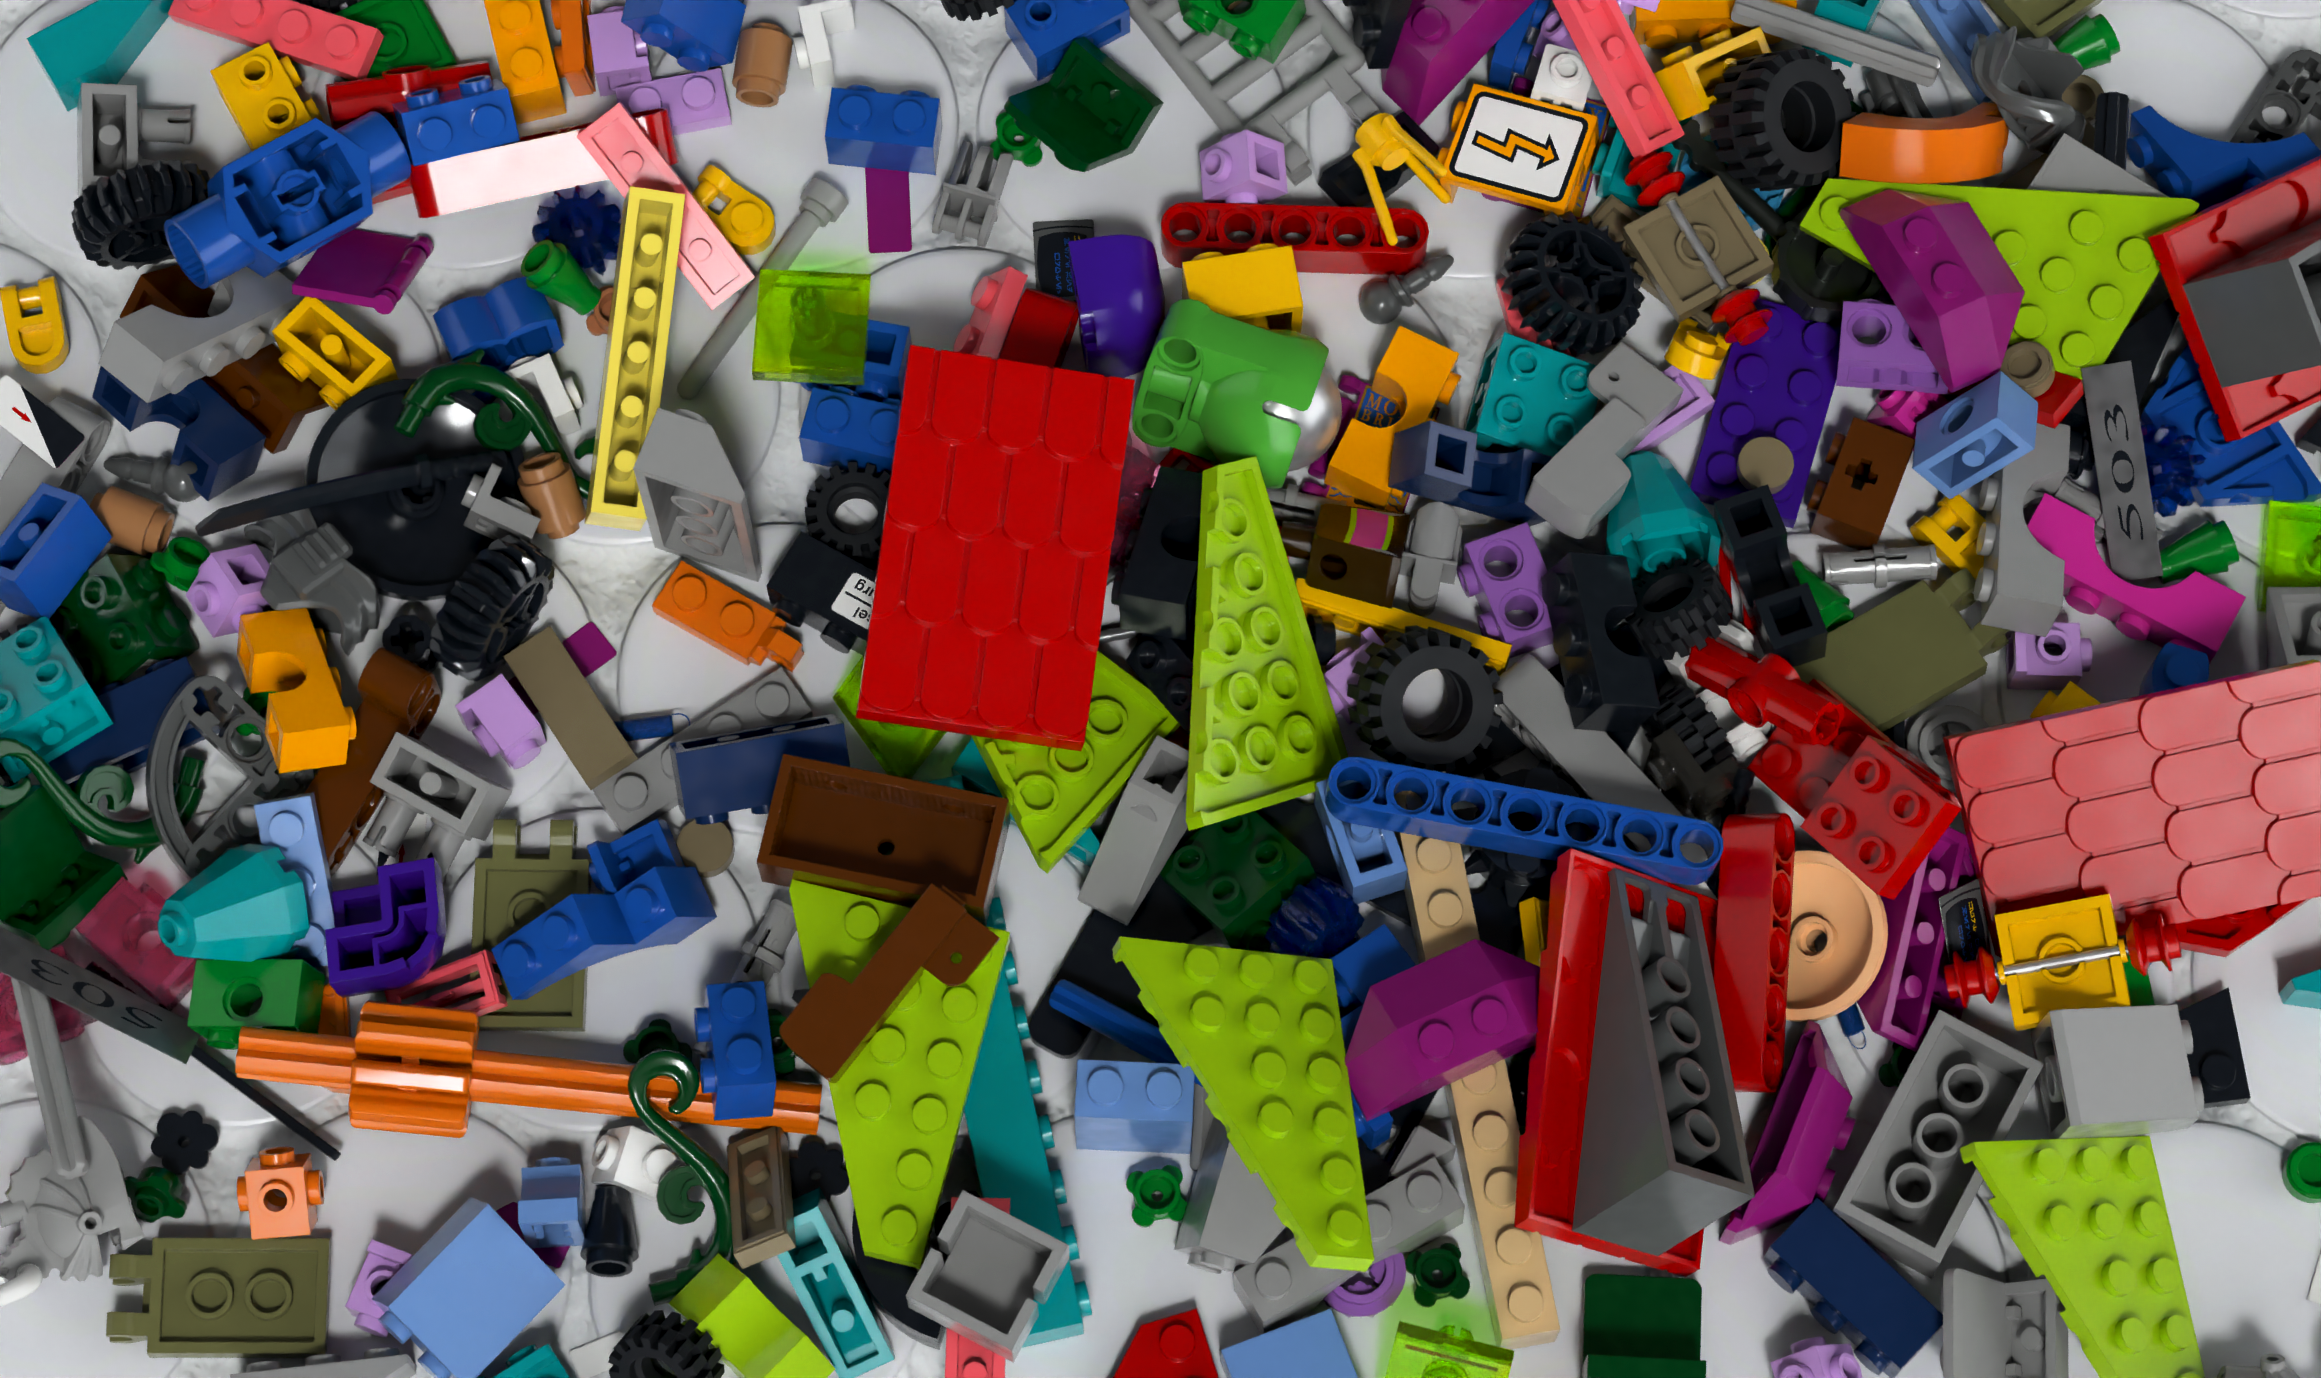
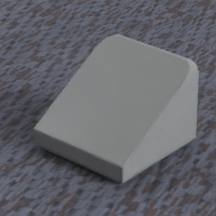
[1388,1125,1456,1183]

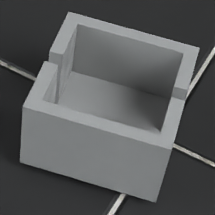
[906,1190,1069,1363]

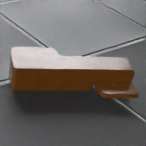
[779,883,1000,1083]

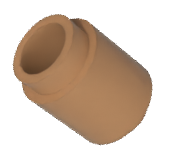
[732,23,793,107]
[517,452,586,539]
[90,486,175,556]

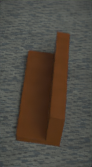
[119,264,329,454]

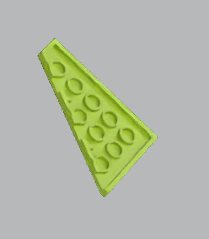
[1799,178,2200,390]
[1185,456,1348,831]
[971,651,1180,874]
[789,879,1011,1269]
[1112,936,1374,1272]
[1960,1136,2205,1378]

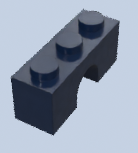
[92,366,266,501]
[1388,420,1553,527]

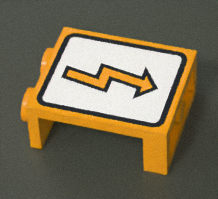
[1434,83,1599,216]

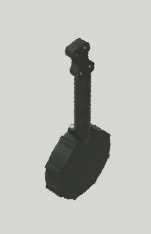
[1672,120,1883,323]

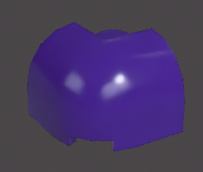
[1068,234,1165,378]
[325,857,447,998]

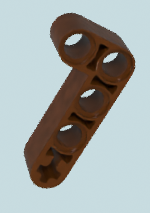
[304,647,441,877]

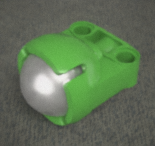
[1132,299,1342,489]

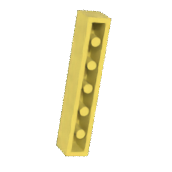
[585,186,685,531]

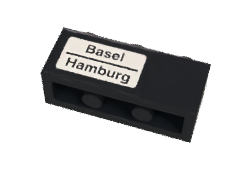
[767,531,876,656]

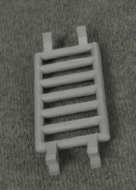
[1125,0,1380,186]

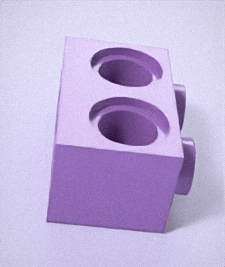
[1836,299,1948,394]
[1457,522,1554,659]

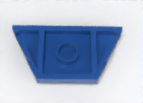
[2140,344,2321,507]

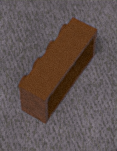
[757,754,1011,926]

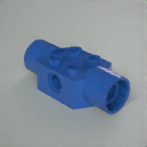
[164,111,411,289]

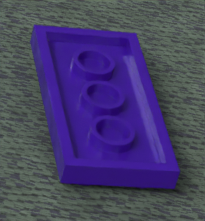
[1690,298,1841,528]

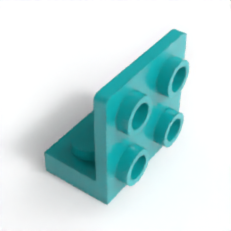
[1463,332,1598,457]
[0,617,114,783]

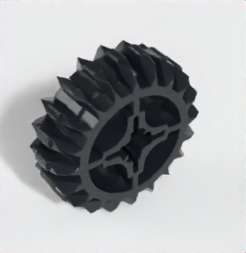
[71,160,210,270]
[1500,211,1645,358]
[430,535,555,682]

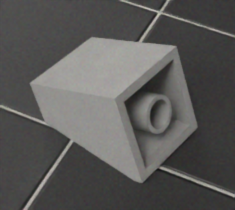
[2030,1004,2204,1139]
[1174,1117,1286,1274]

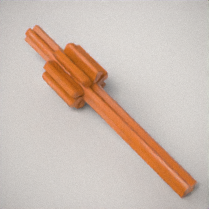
[235,1001,822,1138]

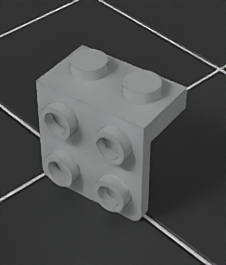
[1940,1268,2069,1378]

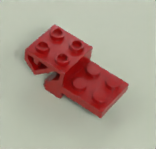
[1747,678,1962,900]

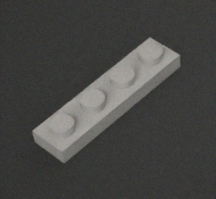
[593,667,813,836]

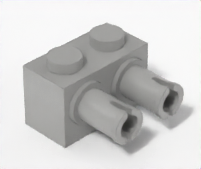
[77,83,191,197]
[362,732,512,882]

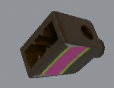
[1280,504,1410,609]

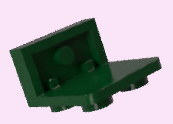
[1004,37,1164,172]
[37,554,199,693]
[0,784,128,950]
[1159,811,1325,952]
[1582,1274,1706,1378]

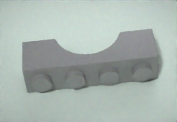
[98,267,305,404]
[1974,423,2070,637]
[1233,1157,1465,1334]

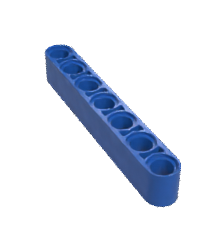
[1325,757,1723,885]

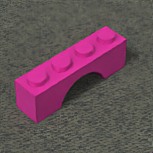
[2027,493,2246,664]

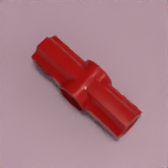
[325,60,493,130]
[1685,637,1845,747]

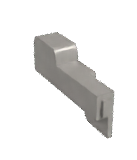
[1524,341,1684,539]

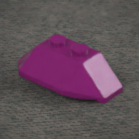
[1381,0,1535,126]
[1839,189,2025,393]
[1857,827,1977,1052]
[1344,939,1540,1122]
[1719,1020,1856,1245]

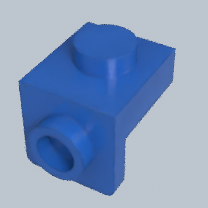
[587,819,685,894]

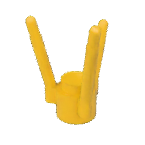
[1352,113,1451,246]

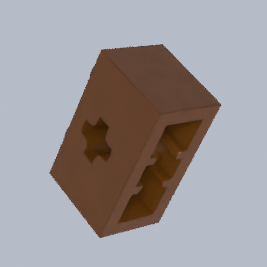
[1806,417,1915,550]

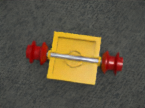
[1944,894,2182,1031]

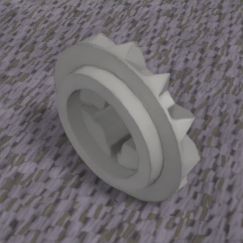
[1906,705,1990,791]

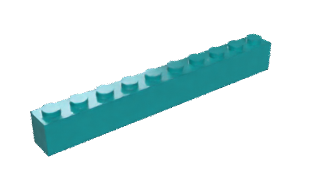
[927,774,1092,1348]

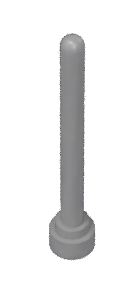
[677,178,849,400]

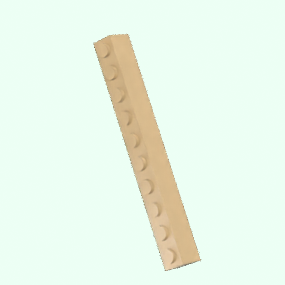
[1394,771,1560,1352]

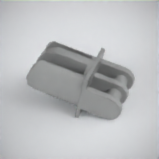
[932,141,1014,247]
[1399,502,1462,617]

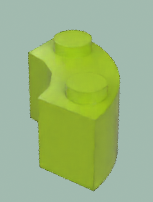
[668,1253,835,1378]

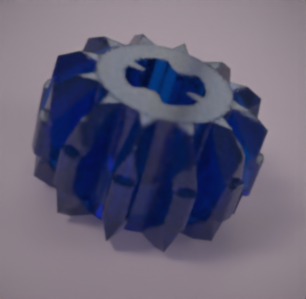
[532,185,621,276]
[2141,424,2207,517]
[1265,878,1365,959]

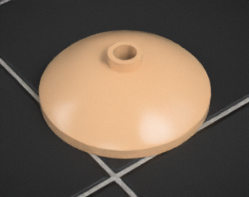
[1786,850,1888,1022]

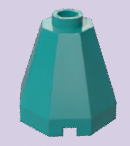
[1605,451,1721,587]
[158,844,310,962]

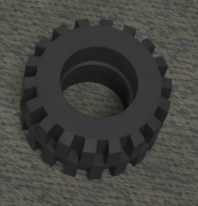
[1709,48,1856,191]
[1347,625,1503,773]

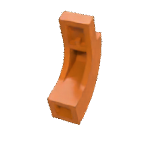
[1839,102,2009,184]

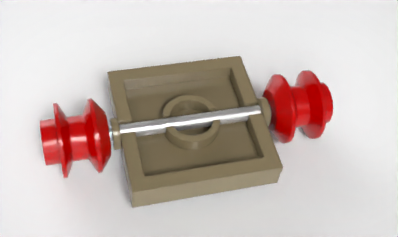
[1622,150,1774,346]

